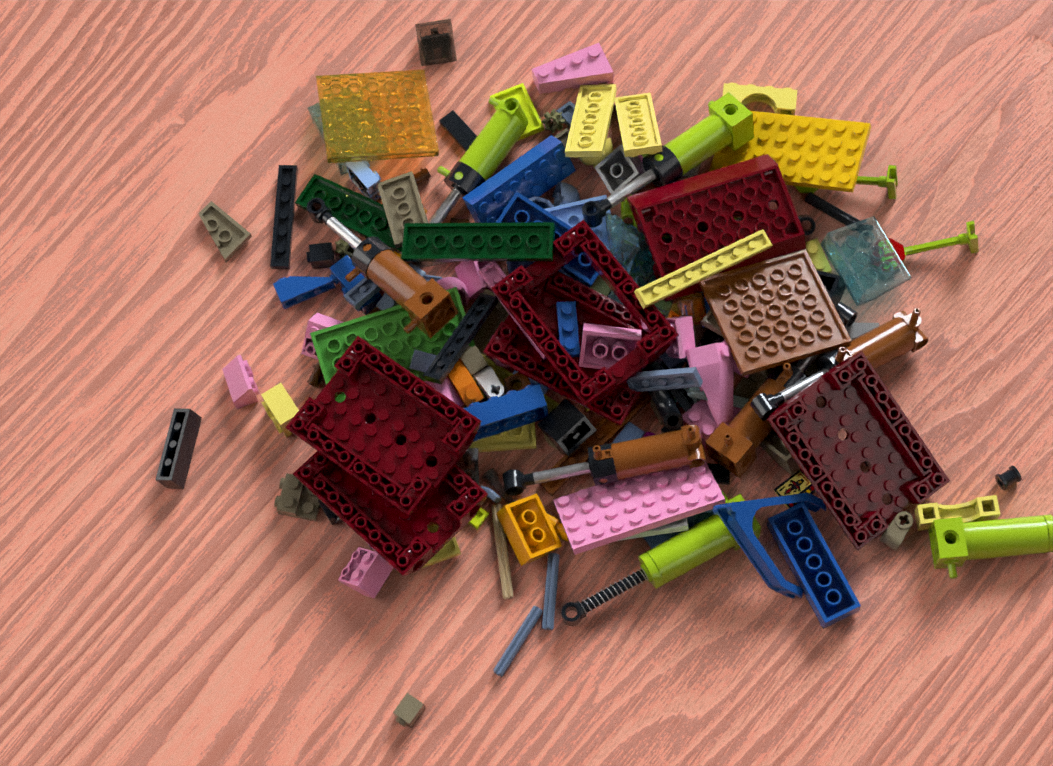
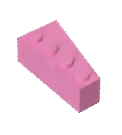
[532,43,614,94]

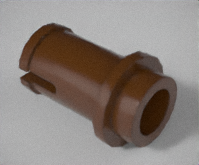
[414,168,431,185]
[307,362,323,388]

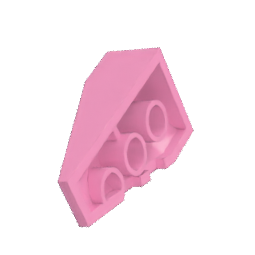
[685,342,733,425]

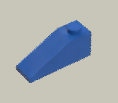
[273,276,336,309]

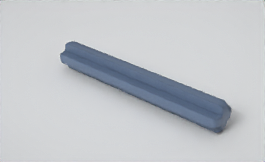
[542,553,560,631]
[493,606,542,677]

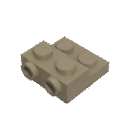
[274,473,320,522]

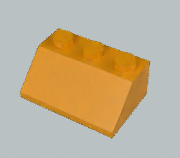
[496,493,562,566]

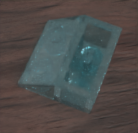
[606,213,640,266]

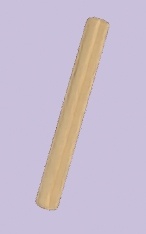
[491,504,513,599]

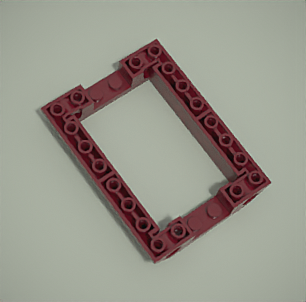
[491,220,679,406]

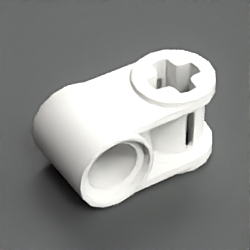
[473,366,505,398]

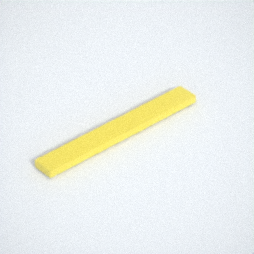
[634,229,773,309]

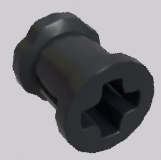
[995,465,1022,490]

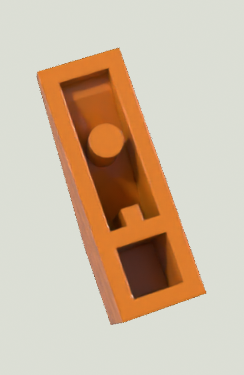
[448,359,484,408]

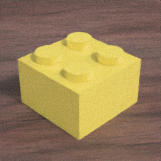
[261,383,299,438]

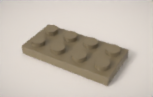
[377,171,428,248]

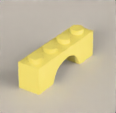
[723,83,797,115]
[914,495,1000,531]

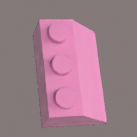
[579,323,642,369]

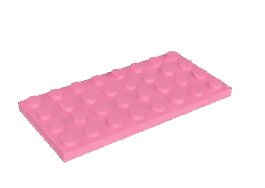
[553,463,726,555]

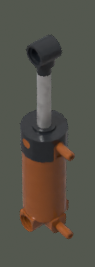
[750,308,929,421]
[502,425,706,496]

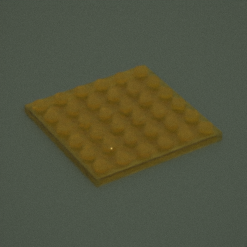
[316,69,439,163]

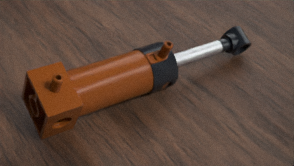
[307,198,458,339]
[705,302,858,478]

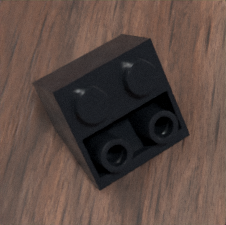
[537,399,596,456]

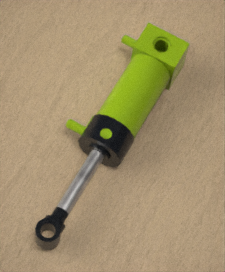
[582,92,754,228]

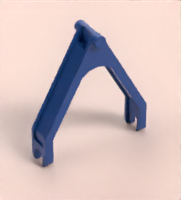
[713,493,827,599]

